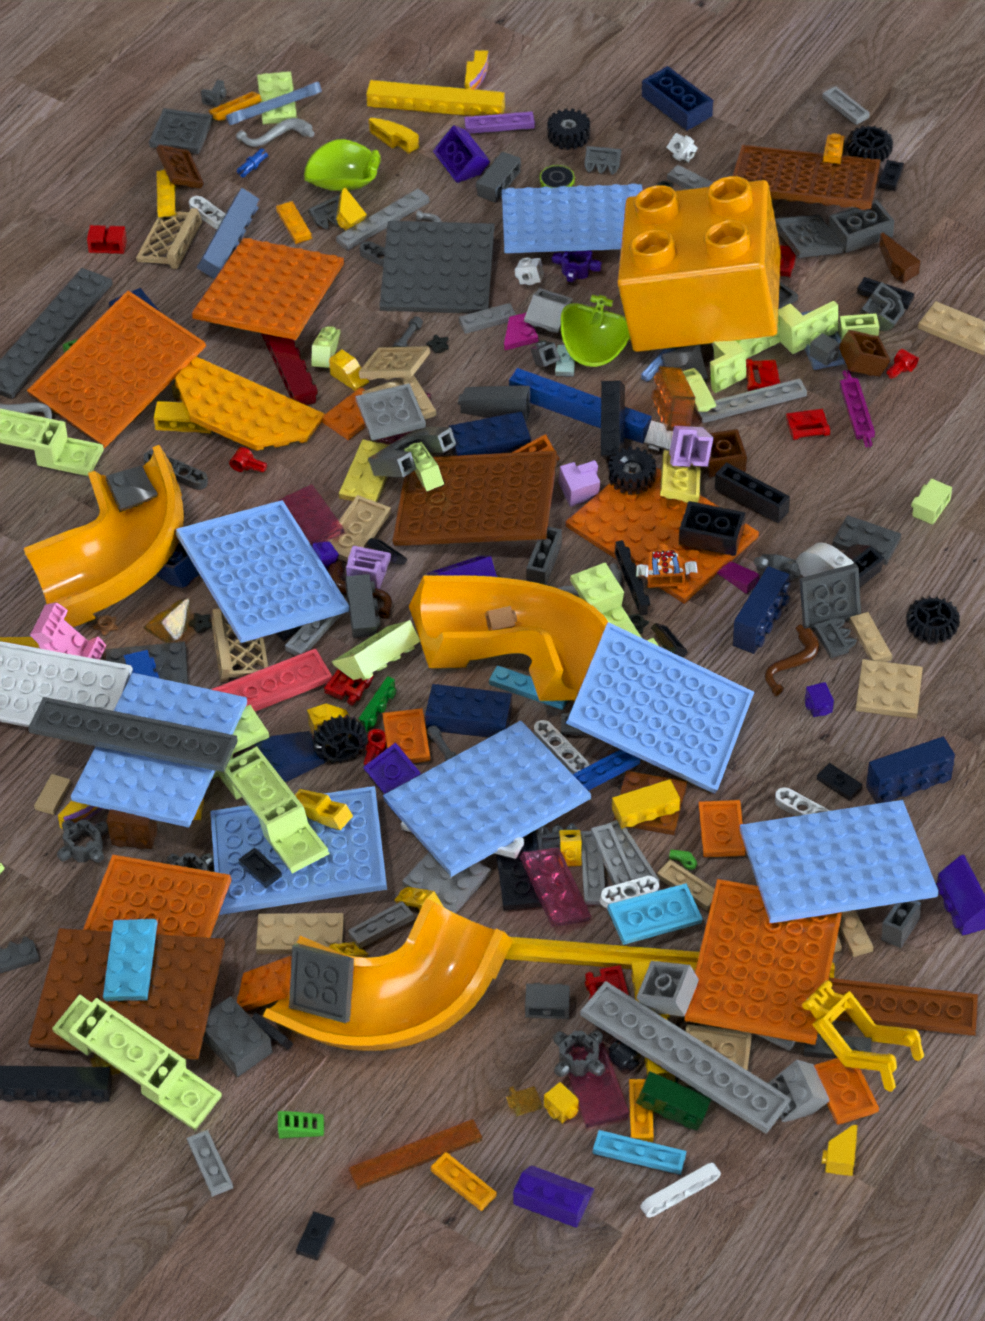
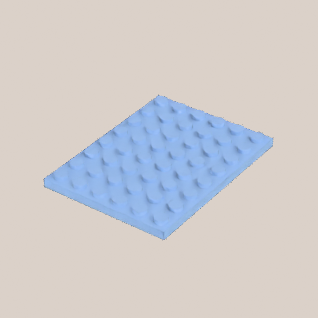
[502,184,642,253]
[176,500,350,643]
[566,622,754,794]
[71,673,247,828]
[383,721,591,877]
[210,786,387,915]
[739,800,938,923]

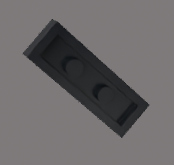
[857,277,915,310]

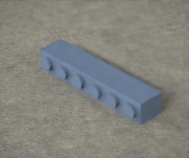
[196,188,259,279]

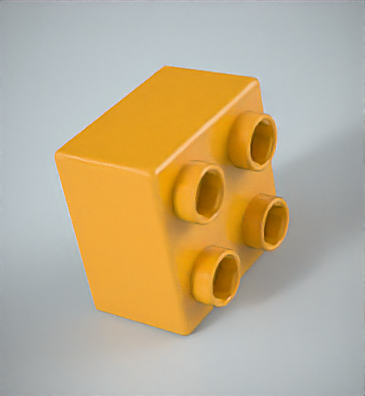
[617,176,781,352]

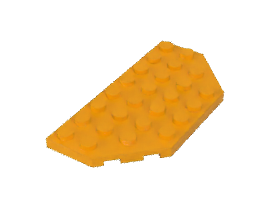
[175,356,325,451]

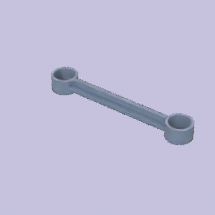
[226,82,322,126]

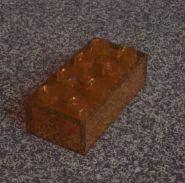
[651,366,696,431]

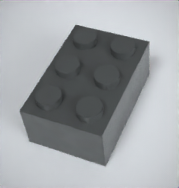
[829,199,895,253]
[203,996,273,1077]

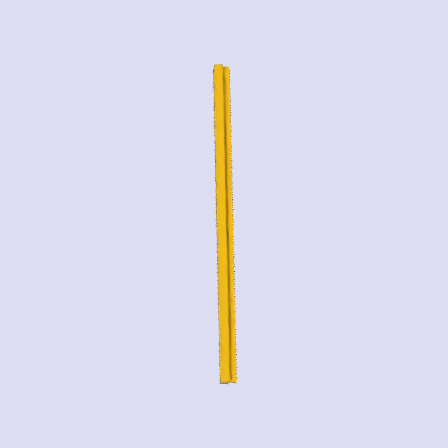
[505,937,835,978]

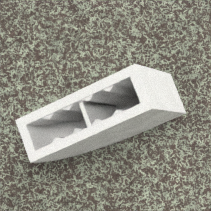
[796,543,854,577]

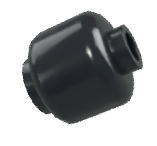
[608,1040,641,1072]

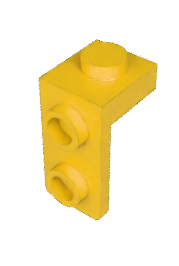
[394,887,443,911]

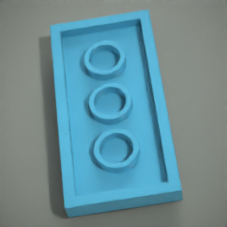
[607,883,703,945]
[103,919,158,1001]

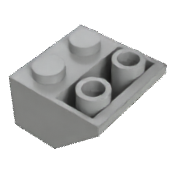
[524,288,573,332]
[767,1060,830,1122]

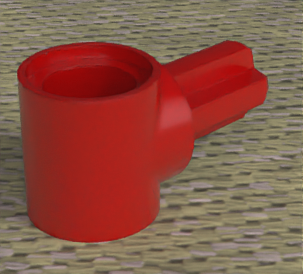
[886,348,919,379]
[229,447,267,473]
[364,729,387,765]

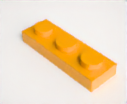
[209,91,262,121]
[823,133,845,164]
[276,201,312,244]
[629,1079,654,1142]
[431,1152,496,1211]

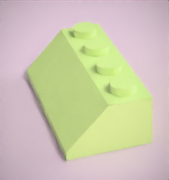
[332,620,420,680]

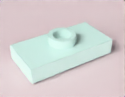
[555,345,575,377]

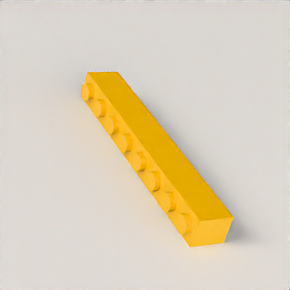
[366,80,505,116]

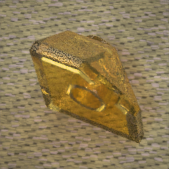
[143,598,189,643]

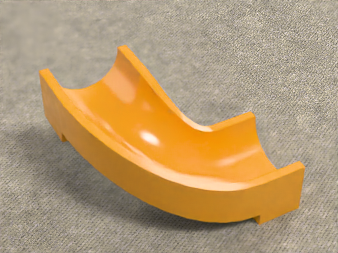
[24,445,184,628]
[409,576,608,701]
[263,898,513,1051]

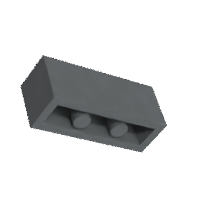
[476,151,521,203]
[526,527,562,585]
[345,574,380,638]

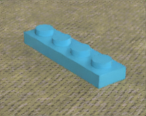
[489,665,568,710]
[593,1130,686,1175]

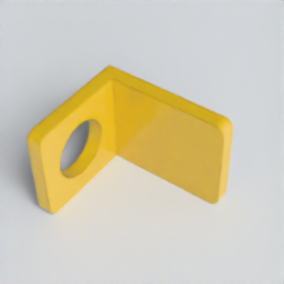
[559,830,582,866]

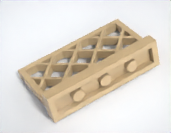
[136,208,202,269]
[211,609,268,683]

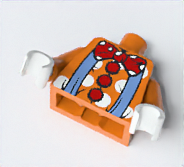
[636,544,698,588]

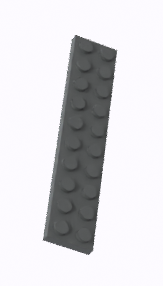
[0,268,113,399]
[28,697,238,772]

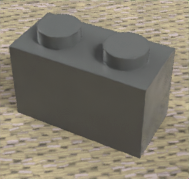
[881,900,921,948]
[525,983,570,1019]

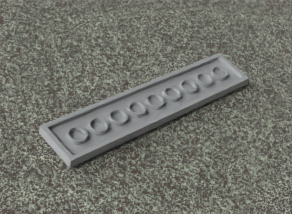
[580,981,791,1134]

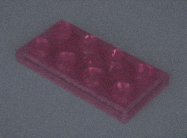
[278,484,345,546]
[520,847,591,927]
[567,1040,629,1128]

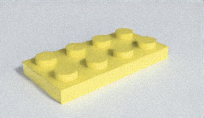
[339,439,389,502]
[660,450,701,503]

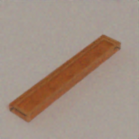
[349,1119,482,1190]

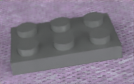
[832,515,901,565]

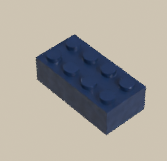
[642,66,713,131]
[448,411,531,456]
[733,566,791,654]
[425,684,512,738]
[866,736,955,804]

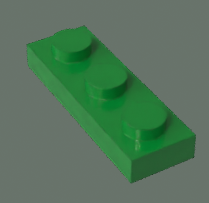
[358,676,397,734]

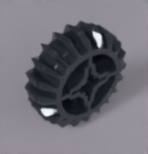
[846,125,893,162]
[906,595,960,645]
[312,714,367,764]

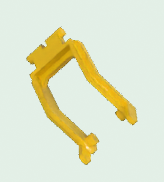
[802,980,924,1092]

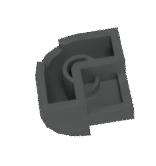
[860,282,905,331]

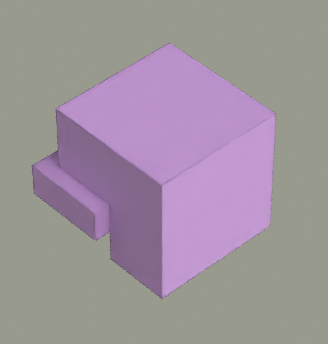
[669,426,713,467]
[558,460,600,507]
[346,546,391,589]

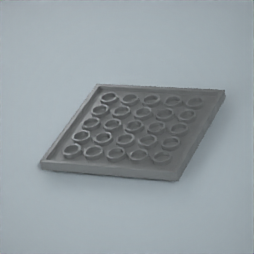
[380,221,495,313]

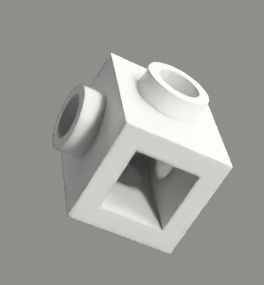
[666,133,698,162]
[515,258,544,285]

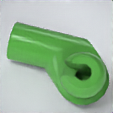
[669,849,697,870]

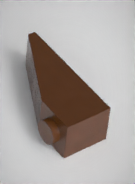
[879,232,920,284]

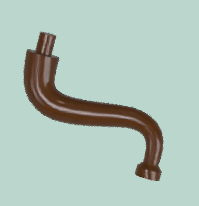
[328,560,392,619]
[764,624,819,696]

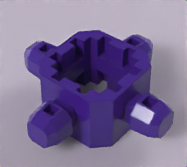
[552,250,602,282]

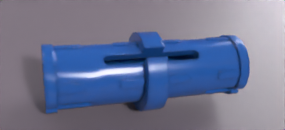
[237,148,268,178]

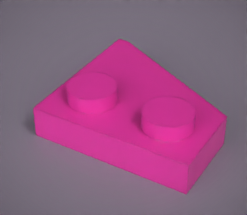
[504,313,538,350]

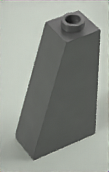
[458,386,530,423]

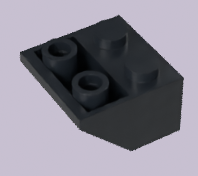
[843,544,885,587]

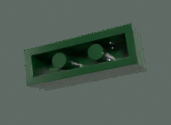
[636,1071,711,1131]

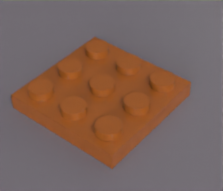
[613,771,687,836]

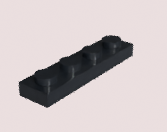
[614,540,650,616]

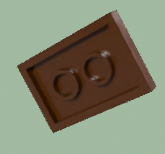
[156,145,204,189]

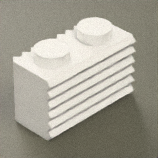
[645,421,674,452]

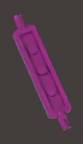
[839,369,875,448]

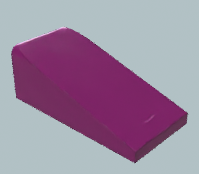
[717,561,760,594]

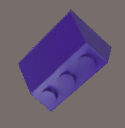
[433,125,491,183]
[427,555,497,577]
[935,855,985,936]
[513,1165,594,1228]

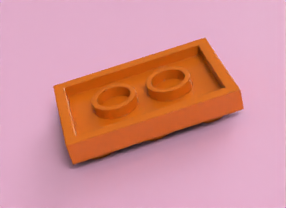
[322,387,366,440]
[382,708,430,763]
[698,800,746,858]
[237,956,292,1012]
[814,1058,879,1125]

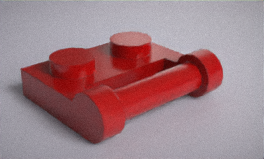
[746,359,780,392]
[786,408,830,440]

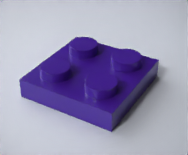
[363,742,421,794]

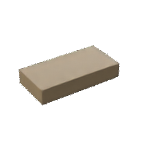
[34,774,71,815]

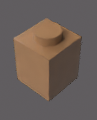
[485,606,517,631]

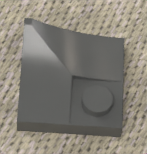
[661,345,708,389]
[105,465,158,512]

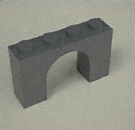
[368,426,456,477]

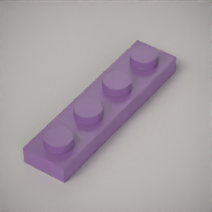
[464,112,535,134]

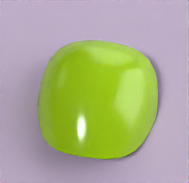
[304,139,380,192]
[560,294,630,367]

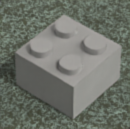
[636,961,699,1017]

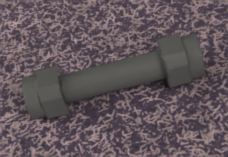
[393,316,423,347]
[426,726,457,761]

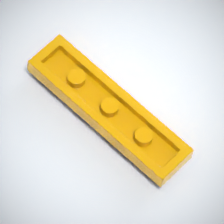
[157,170,176,217]

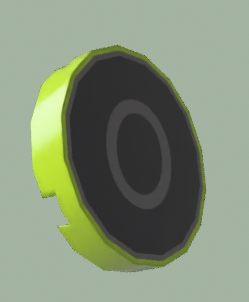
[540,165,575,188]

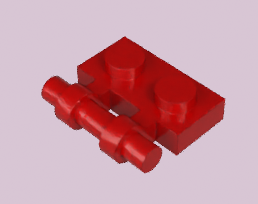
[324,669,374,706]
[584,965,629,1000]

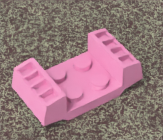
[30,603,107,660]

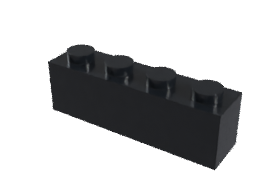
[601,380,625,460]
[715,462,790,523]

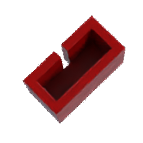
[87,225,127,254]

